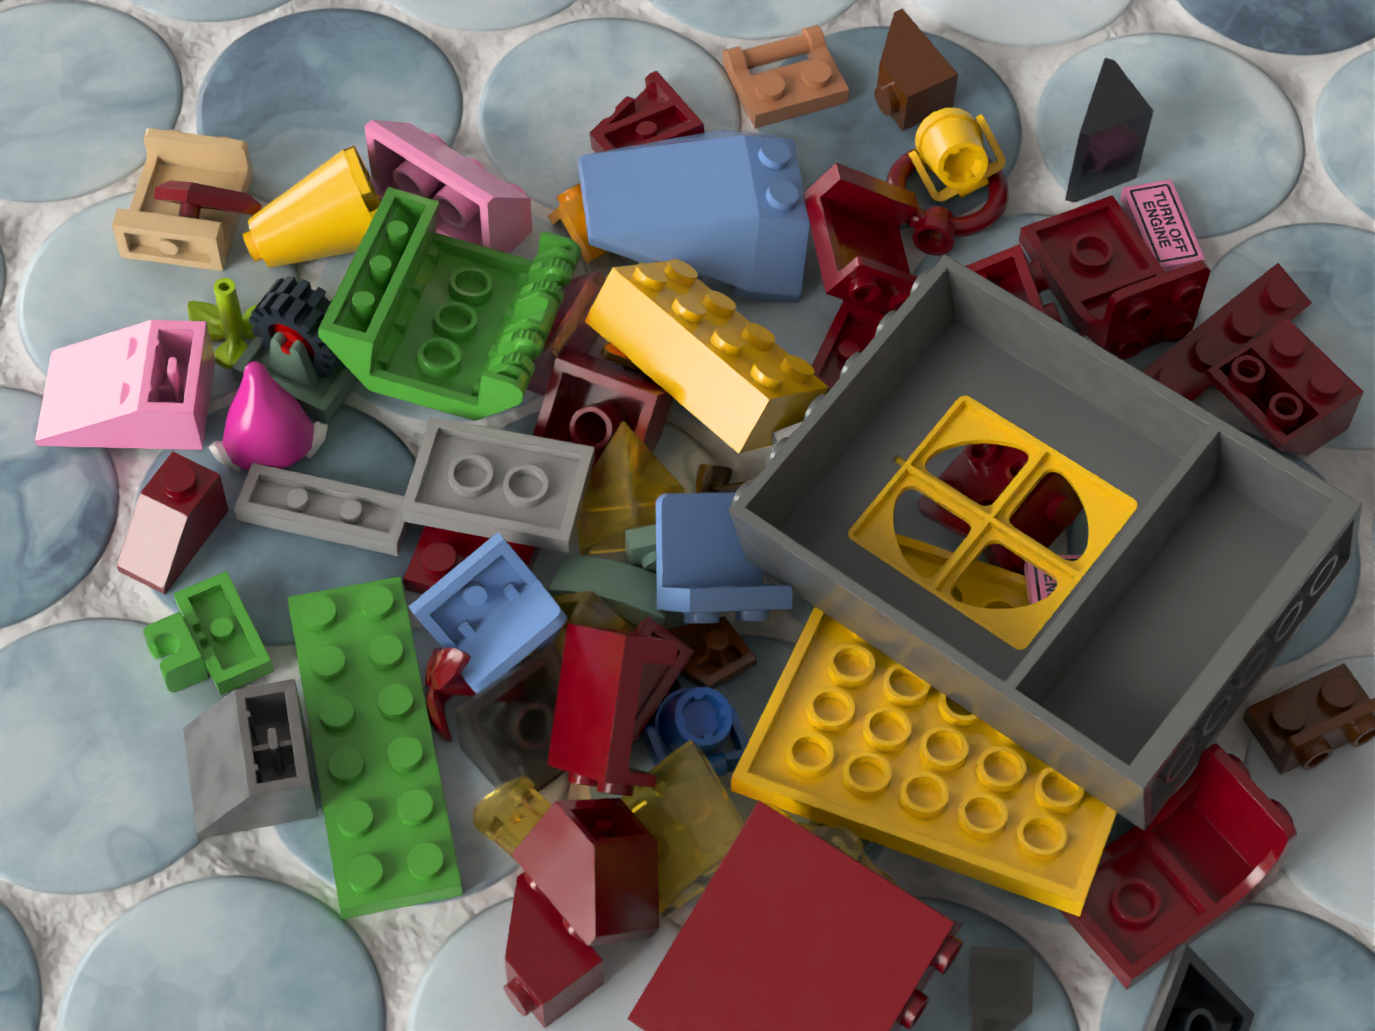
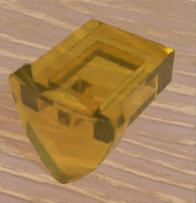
[473,775,552,861]

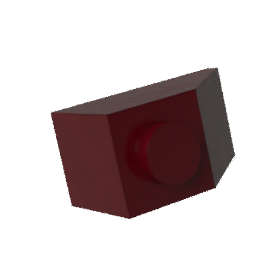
[116,451,229,595]
[503,871,604,1028]

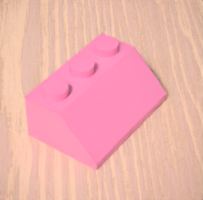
[364,120,532,253]

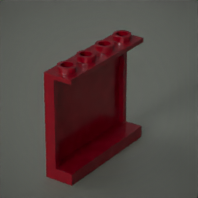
[627,800,963,1031]

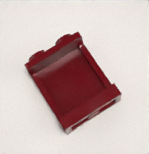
[803,162,919,315]
[547,623,679,796]

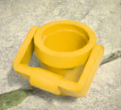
[908,108,1006,202]

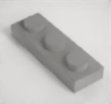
[234,463,410,556]

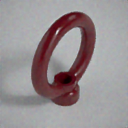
[886,148,1009,256]

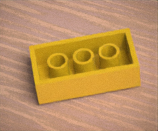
[585,259,829,454]

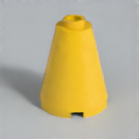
[242,146,381,268]

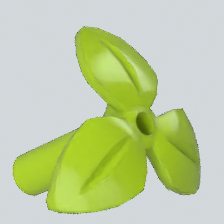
[187,278,258,369]

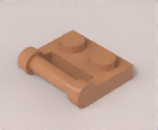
[723,25,849,129]

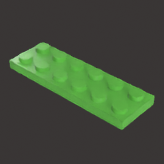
[287,576,463,920]

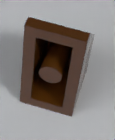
[874,8,958,131]

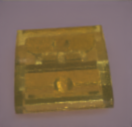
[621,739,744,916]

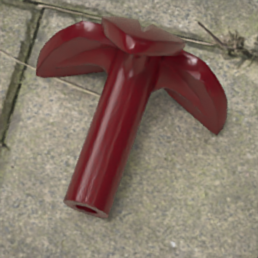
[425,646,522,742]

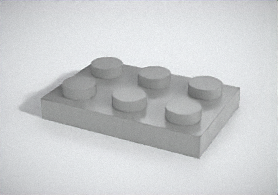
[401,416,595,553]

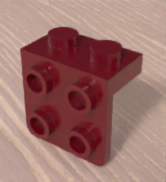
[917,444,1084,575]

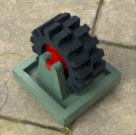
[232,276,359,423]

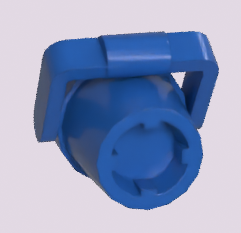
[642,687,749,785]

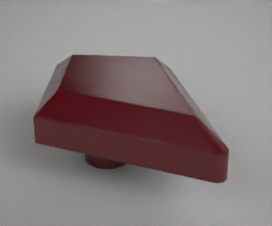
[154,180,262,219]

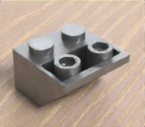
[183,679,318,839]

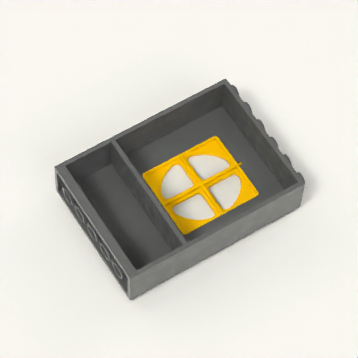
[729,255,1362,831]

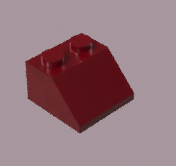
[532,350,673,499]

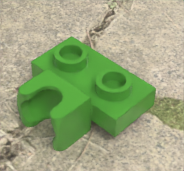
[143,571,274,695]

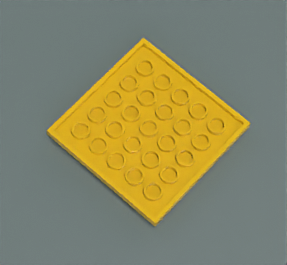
[730,533,1117,917]

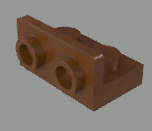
[1242,663,1375,775]

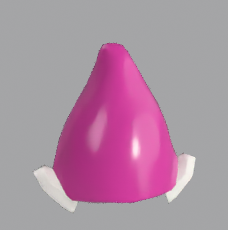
[209,361,328,472]

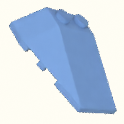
[578,129,810,302]

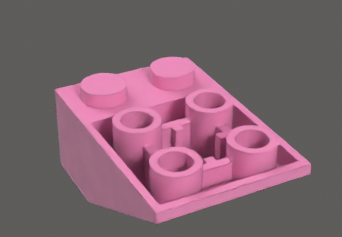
[35,320,215,450]

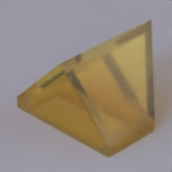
[576,421,685,555]

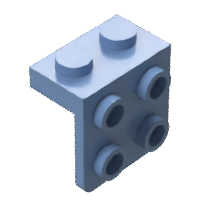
[656,492,792,623]
[409,532,567,694]

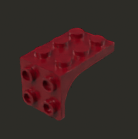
[1018,195,1211,360]
[1058,743,1297,990]

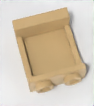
[112,128,253,271]

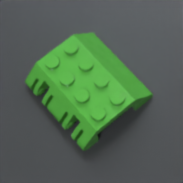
[318,187,581,421]

